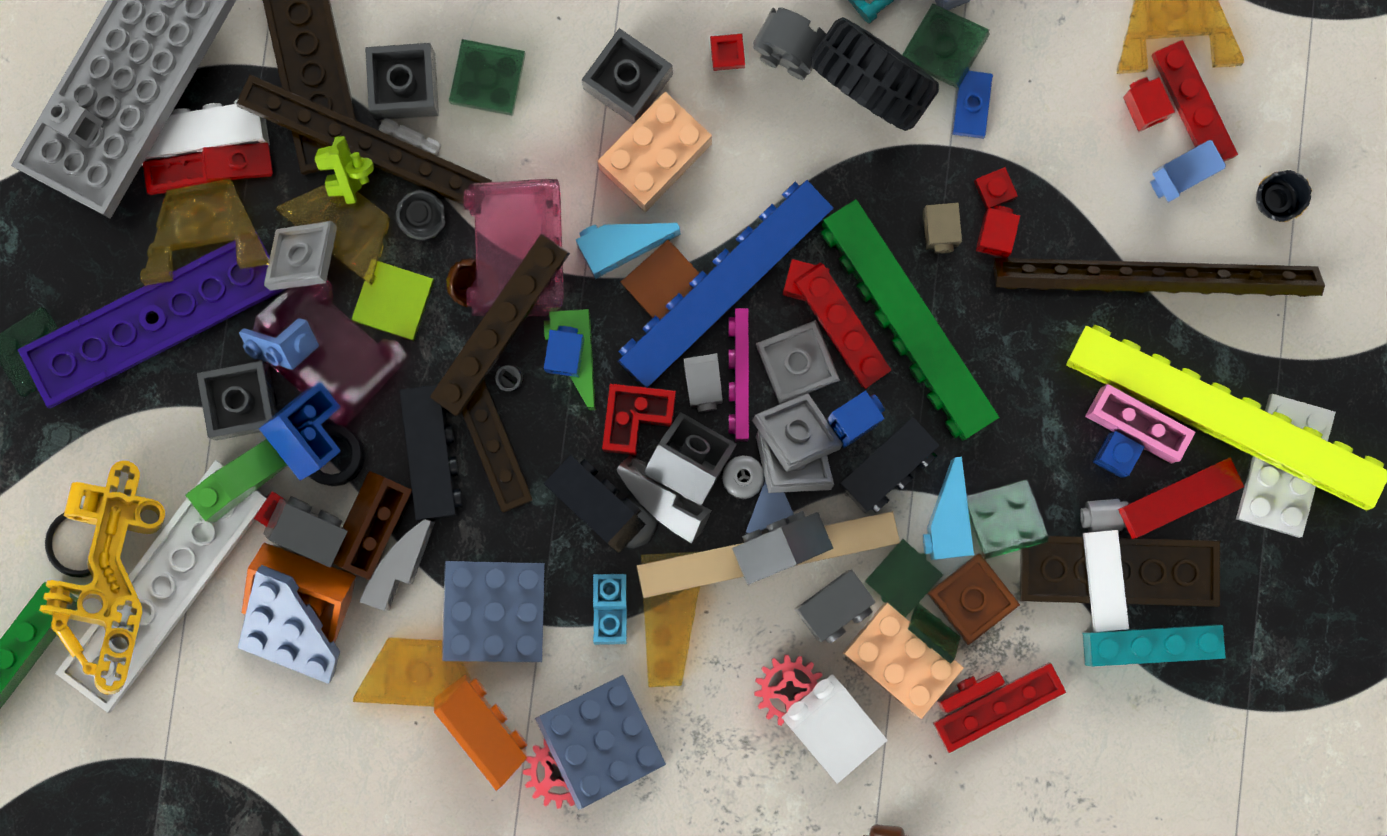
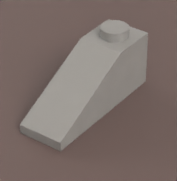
[684,353,723,413]

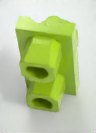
[315,136,374,204]

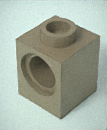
[923,203,962,254]

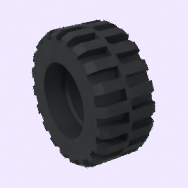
[811,17,939,131]

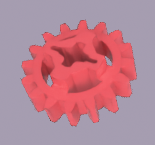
[754,654,823,726]
[523,739,575,809]

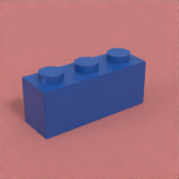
[827,390,885,449]

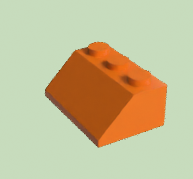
[241,543,356,643]
[434,674,528,791]

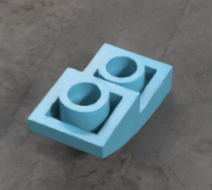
[593,574,627,645]

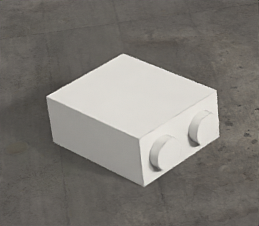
[781,674,888,784]

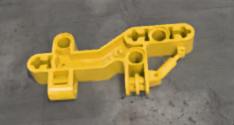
[39,461,165,695]

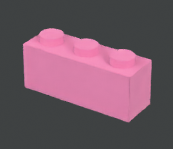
[1085,384,1196,464]

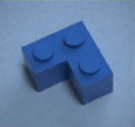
[258,381,341,481]

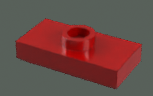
[202,143,273,182]
[143,152,214,195]
[937,671,1005,713]

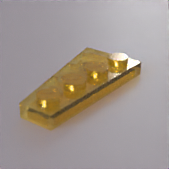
[641,551,703,687]

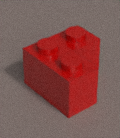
[602,384,676,456]

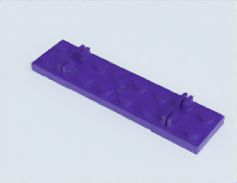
[17,230,287,409]

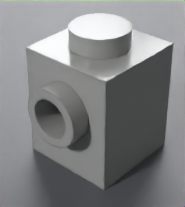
[41,94,104,149]

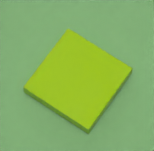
[351,259,435,341]

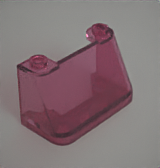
[464,179,564,316]
[253,280,408,426]

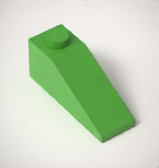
[544,309,596,410]
[185,439,288,523]

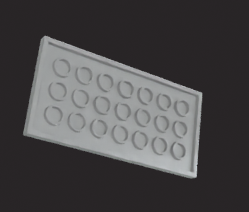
[11,0,236,219]

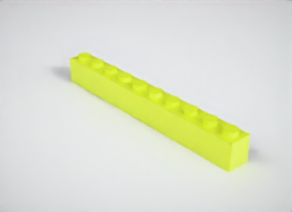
[1066,325,1387,511]

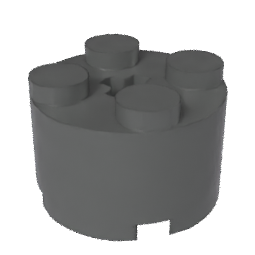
[753,7,826,80]

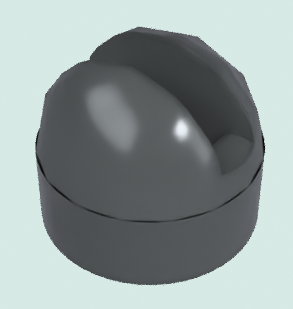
[495,365,523,391]

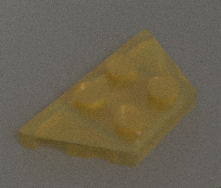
[276,185,391,286]
[353,637,471,707]

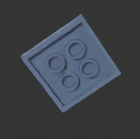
[442,561,545,662]
[535,675,666,810]

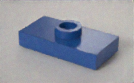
[952,70,993,139]

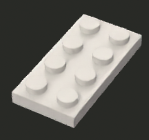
[1236,394,1336,538]

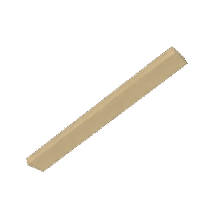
[637,511,900,598]

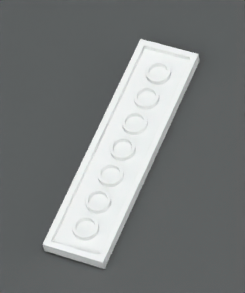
[55,460,266,713]

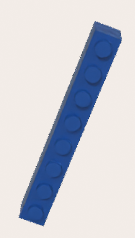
[617,180,833,388]

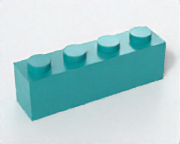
[1082,625,1226,667]

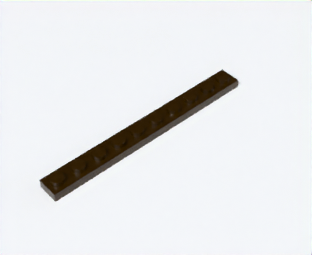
[993,258,1325,297]

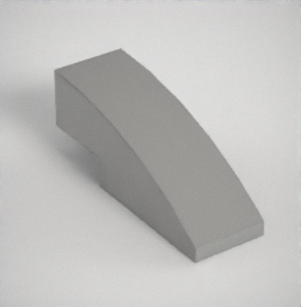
[617,455,712,543]
[359,519,435,611]

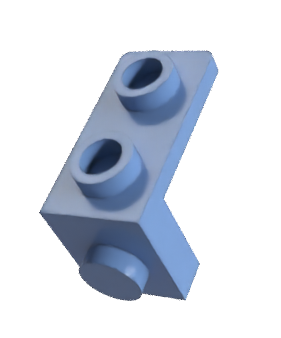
[1150,140,1226,202]
[239,318,319,370]

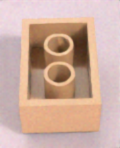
[598,92,712,213]
[842,603,964,719]

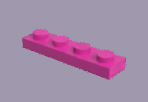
[728,308,749,442]

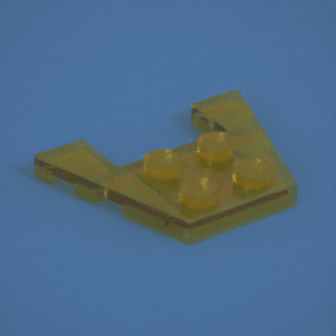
[1116,0,1244,74]
[140,179,270,286]

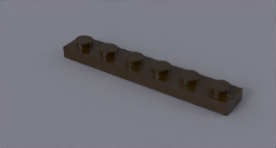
[430,234,570,416]

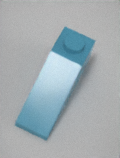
[576,223,681,279]
[923,457,974,560]

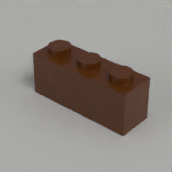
[333,471,412,580]

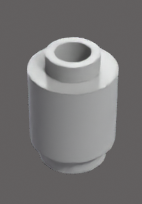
[1080,498,1128,533]

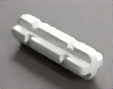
[379,118,441,156]

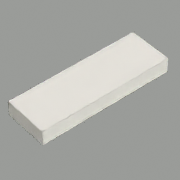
[1083,530,1129,632]

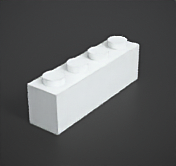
[142,99,270,166]

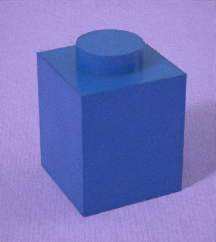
[544,326,584,378]
[1093,431,1145,478]

